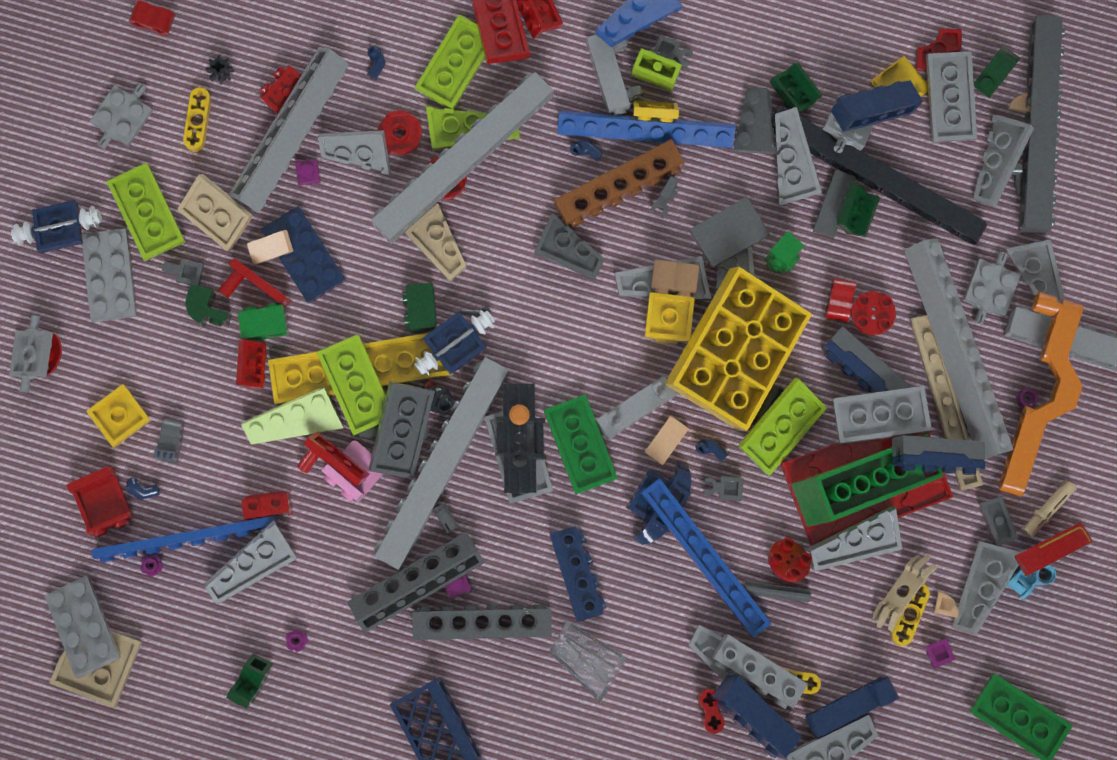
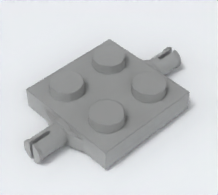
[90,83,153,150]
[823,94,874,153]
[962,252,1020,325]
[9,315,53,393]

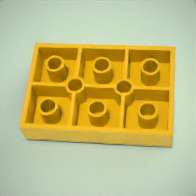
[664,267,812,431]

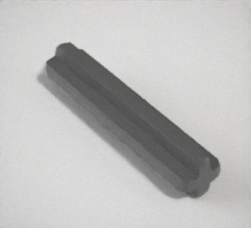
[744,580,811,602]

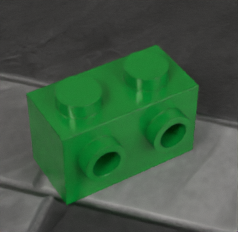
[764,231,805,274]
[238,303,289,341]

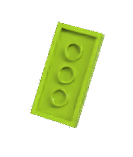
[415,15,485,109]
[106,163,185,261]
[316,334,386,436]
[738,378,827,476]

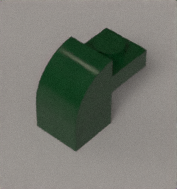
[974,45,1020,98]
[185,284,232,327]
[226,654,273,709]

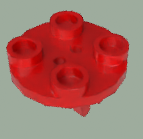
[851,291,896,336]
[768,537,812,583]

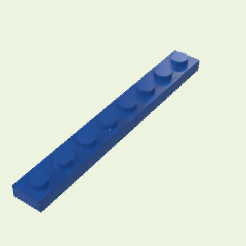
[558,111,735,148]
[640,478,771,638]
[91,516,279,563]

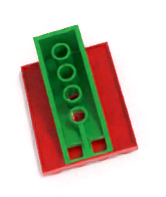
[780,432,953,546]

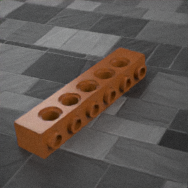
[554,139,684,227]

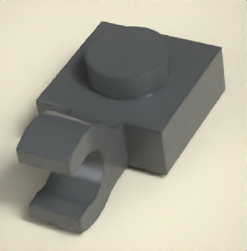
[651,177,679,218]
[162,259,204,286]

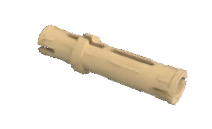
[1021,480,1077,539]

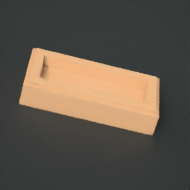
[247,230,293,265]
[644,416,689,466]

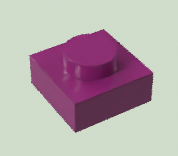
[295,159,321,186]
[445,575,471,599]
[924,638,956,668]

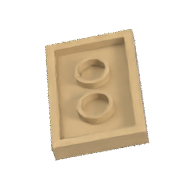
[177,174,253,251]

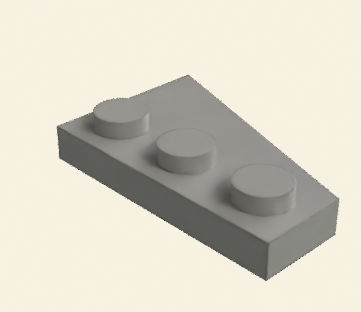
[1005,239,1065,303]

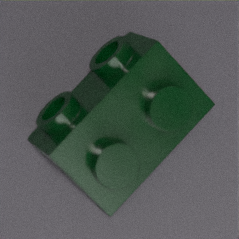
[769,61,822,114]
[836,183,880,237]

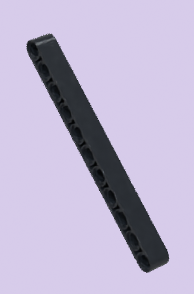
[771,106,988,245]

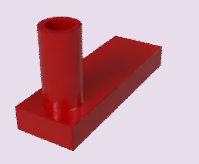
[218,258,291,308]
[297,432,370,487]

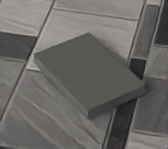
[689,197,770,268]

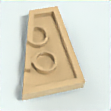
[405,203,467,282]

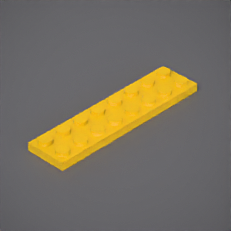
[268,333,454,405]

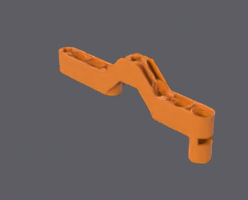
[998,291,1083,497]

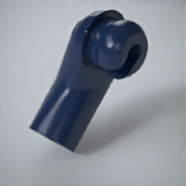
[367,46,386,80]
[570,140,603,161]
[695,439,729,462]
[126,478,160,500]

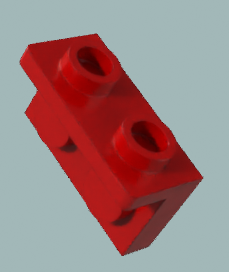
[517,0,563,39]
[257,65,301,115]
[236,340,267,390]

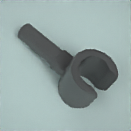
[1012,163,1023,194]
[460,307,491,317]

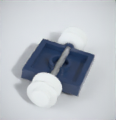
[11,200,102,254]
[414,310,495,376]

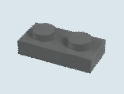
[979,496,1019,546]

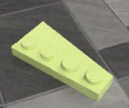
[241,386,344,445]

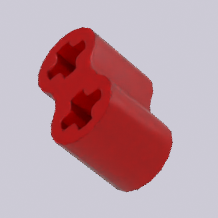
[129,0,175,36]
[825,277,856,323]
[697,689,725,734]

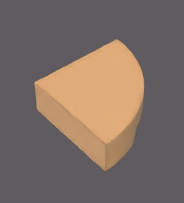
[1008,93,1031,114]
[934,591,959,618]

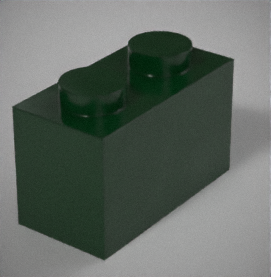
[402,283,437,333]

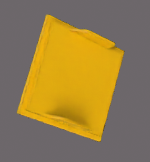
[870,56,928,97]

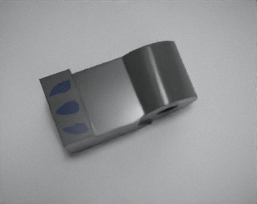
[153,419,184,464]

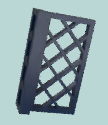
[390,677,483,760]

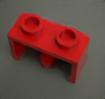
[241,491,293,521]

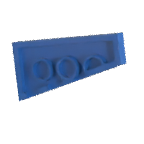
[595,0,683,47]

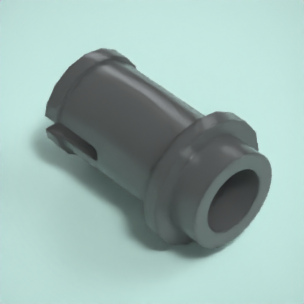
[433,503,459,533]

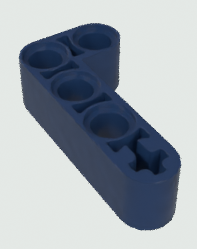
[805,676,899,738]

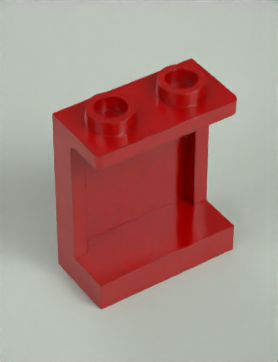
[66,466,134,538]

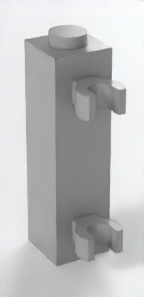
[586,35,643,116]
[596,375,677,441]

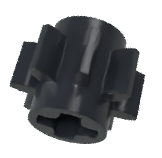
[205,55,235,85]

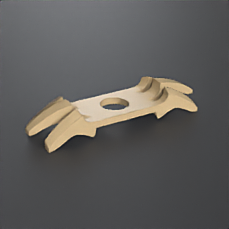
[872,555,938,632]

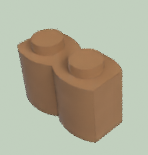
[651,260,699,297]

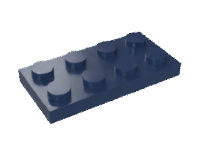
[261,206,346,304]

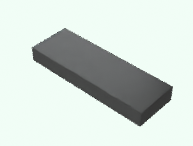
[813,170,856,239]

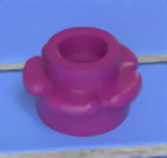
[1016,388,1038,409]
[140,554,163,577]
[285,629,308,652]

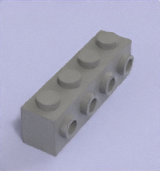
[711,634,808,709]

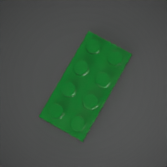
[543,394,618,495]
[969,673,1073,760]

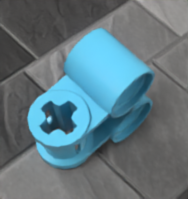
[1006,549,1056,600]

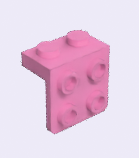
[322,441,383,503]

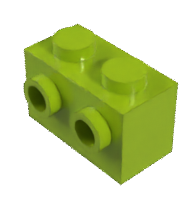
[632,48,682,92]

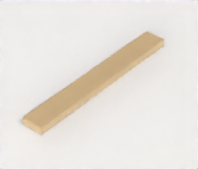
[910,314,983,491]

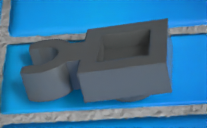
[653,35,693,68]
[703,476,744,501]

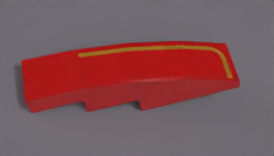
[1014,522,1093,577]

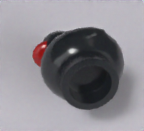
[423,380,454,413]

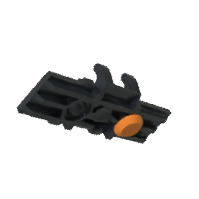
[495,383,546,494]

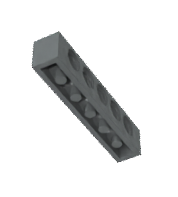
[347,532,485,633]
[412,604,552,640]

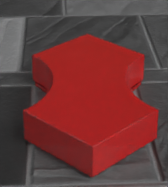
[916,28,962,71]

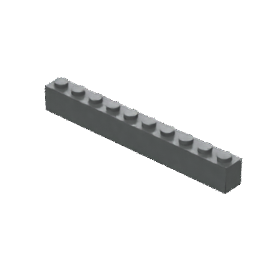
[1019,15,1065,235]

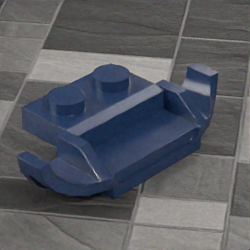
[626,462,691,545]

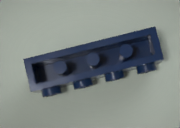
[831,80,923,132]
[549,526,606,623]
[712,675,802,759]

